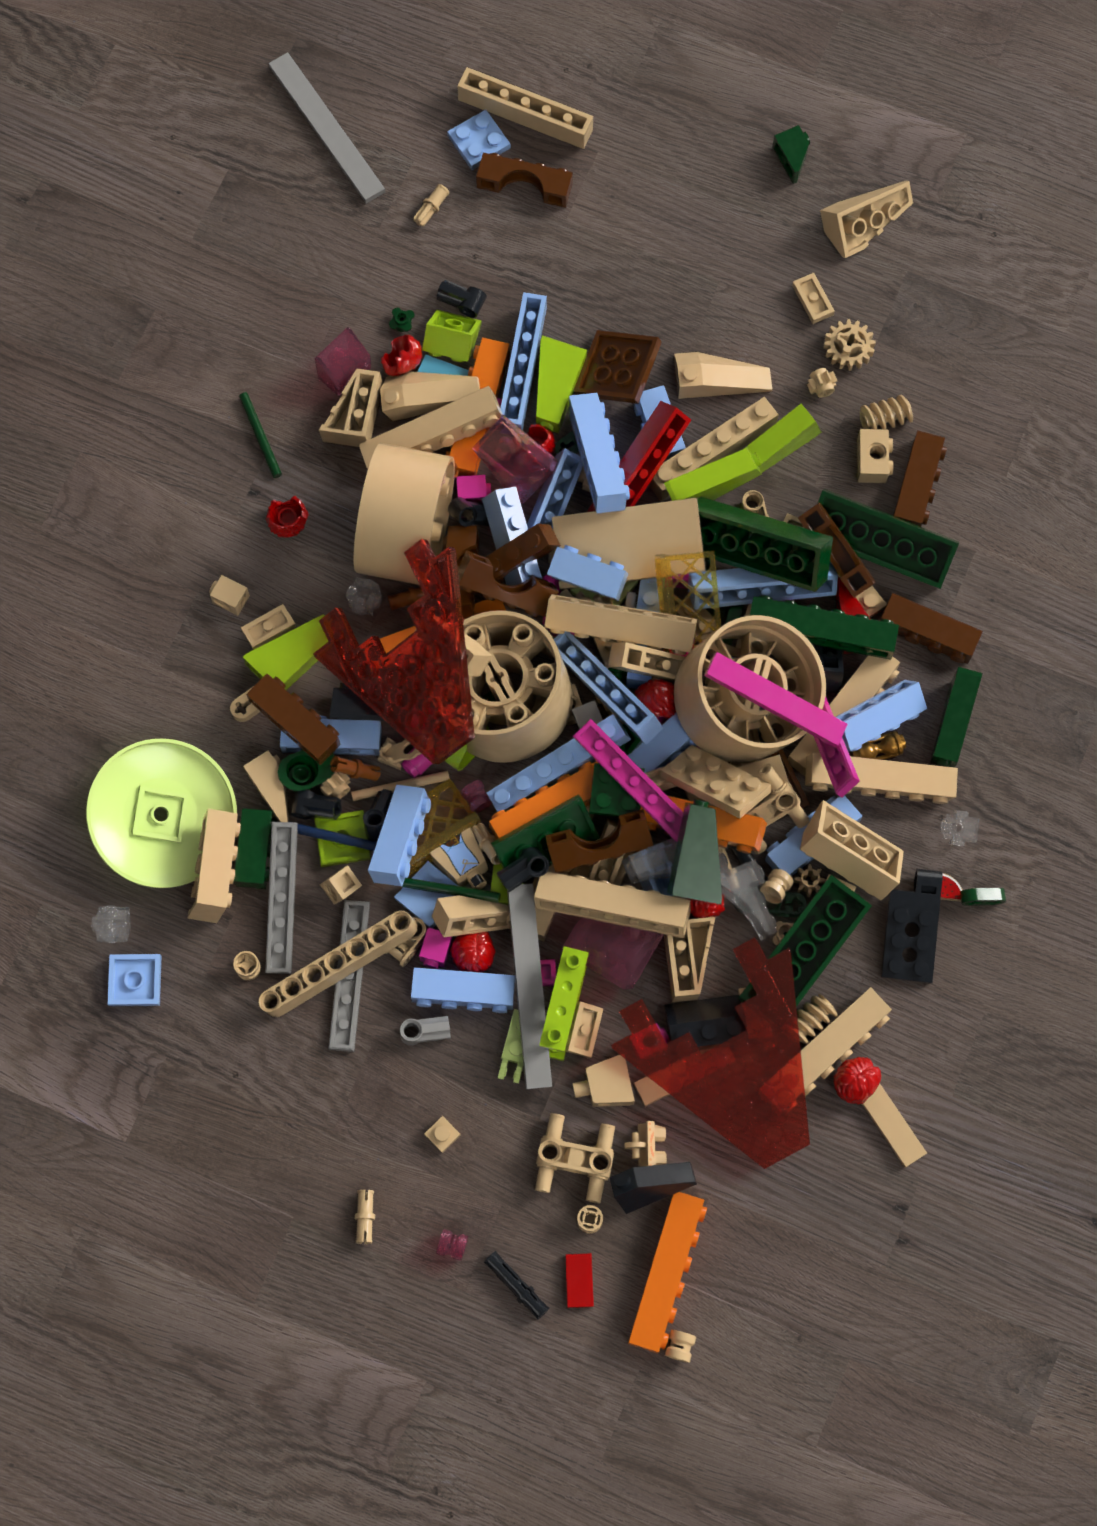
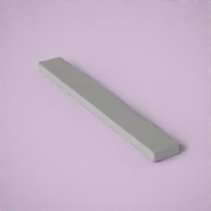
[269,52,385,204]
[507,884,552,1089]

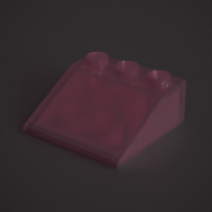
[561,917,664,990]

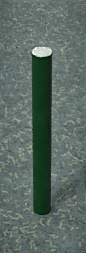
[239,392,282,478]
[402,878,501,903]

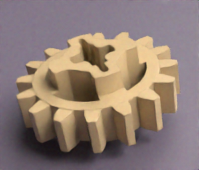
[823,319,876,371]

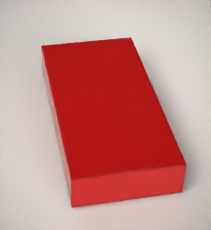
[565,1253,594,1308]

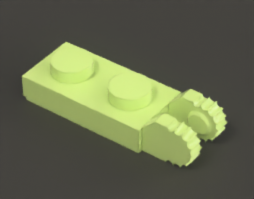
[498,1009,524,1084]

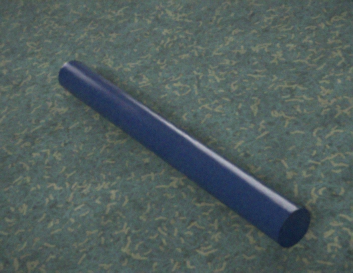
[297,824,377,851]

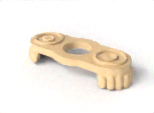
[379,729,436,764]

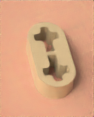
[230,686,260,722]

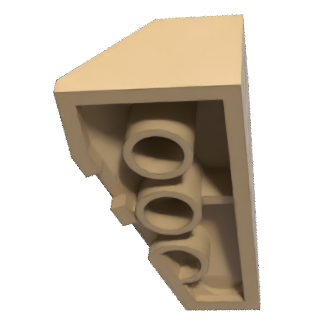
[820,180,913,258]
[674,352,772,399]
[380,371,480,421]

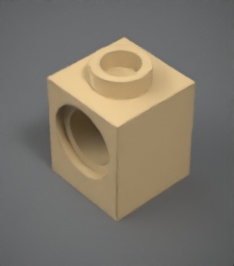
[209,575,250,616]
[320,865,362,905]

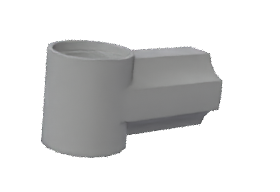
[400,1016,451,1046]

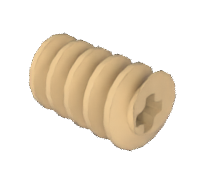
[860,395,913,430]
[781,994,838,1048]

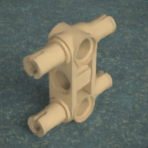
[746,764,810,854]
[535,1113,615,1204]

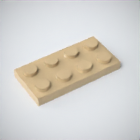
[660,745,771,819]

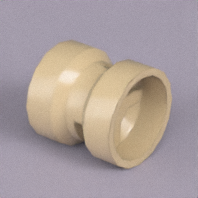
[760,869,794,904]
[233,951,261,981]
[577,1205,603,1234]
[664,1330,696,1363]

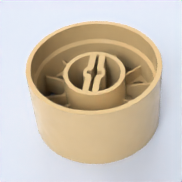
[354,443,455,587]
[428,610,573,763]
[674,615,826,763]

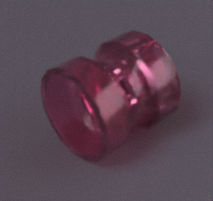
[460,780,492,814]
[436,1229,469,1261]

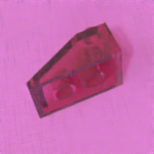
[472,415,558,504]

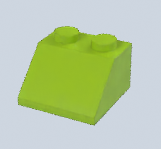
[422,310,482,362]

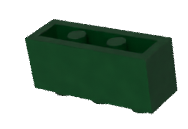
[234,808,278,889]

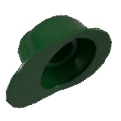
[278,750,336,791]

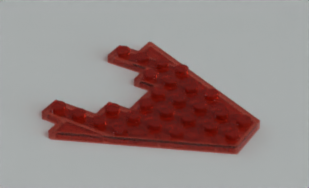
[313,539,475,764]
[611,937,810,1169]

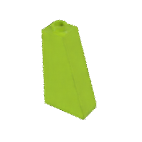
[536,335,587,434]
[744,403,822,473]
[664,448,762,501]
[243,614,342,690]

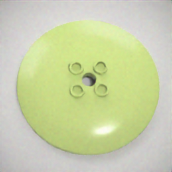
[86,739,237,888]

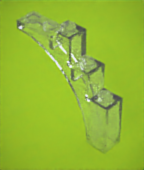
[622,839,777,941]

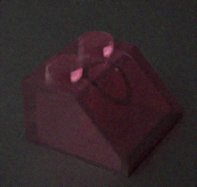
[314,327,371,396]

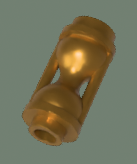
[849,731,906,760]

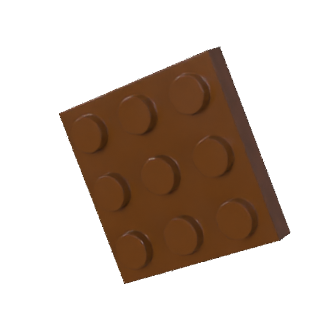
[573,330,662,404]

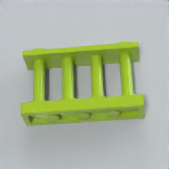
[539,946,589,1062]

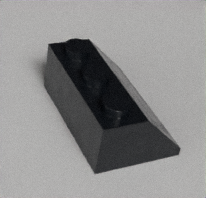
[330,683,409,722]
[664,994,749,1055]

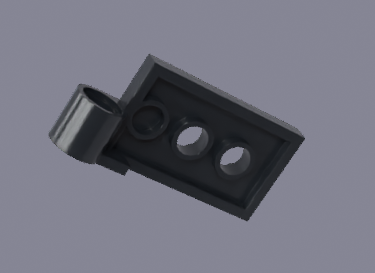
[881,868,943,983]

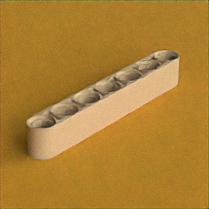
[258,911,418,1017]

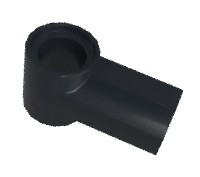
[436,280,487,318]
[448,497,489,527]
[363,789,393,841]
[290,790,342,820]
[496,847,549,892]

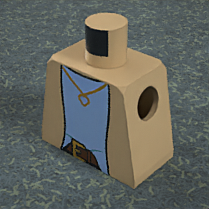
[430,827,488,890]

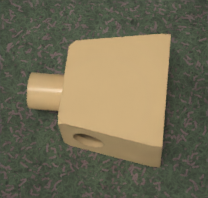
[572,1054,635,1107]

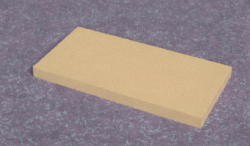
[552,498,705,590]

